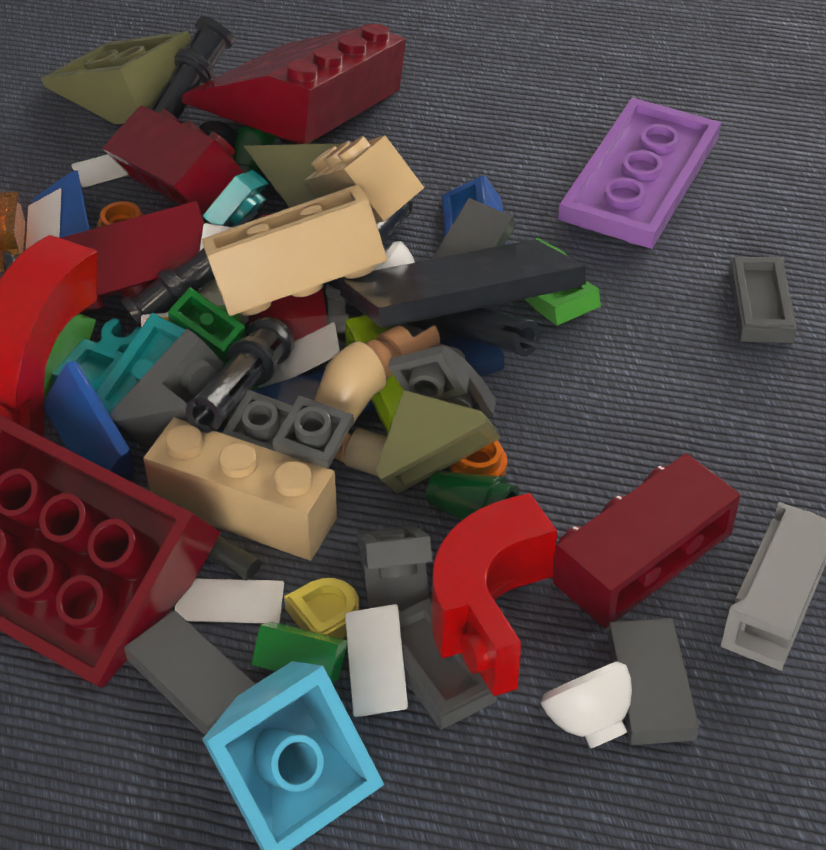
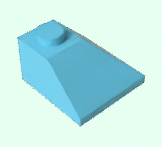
[202,661,384,850]

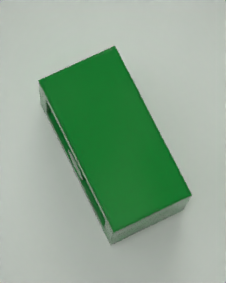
[168,287,245,364]
[251,622,348,683]

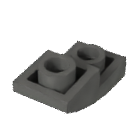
[388,345,496,417]
[222,390,354,469]

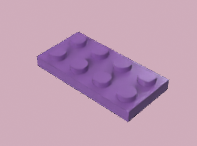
[558,98,721,249]

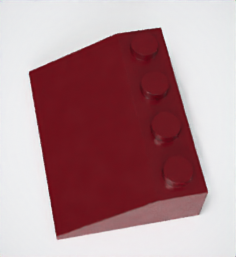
[182,24,406,144]
[0,415,221,688]

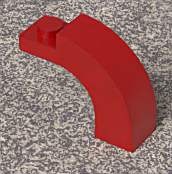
[0,235,97,437]
[431,493,557,697]

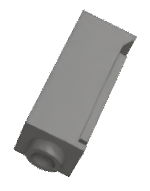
[720,502,826,671]

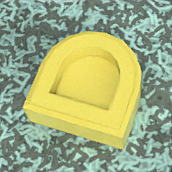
[284,578,359,639]

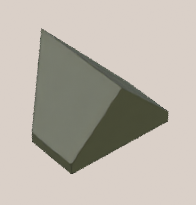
[243,143,343,208]
[376,390,501,494]

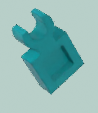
[52,318,141,392]

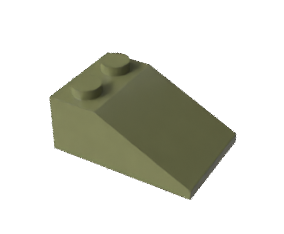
[41,31,208,125]

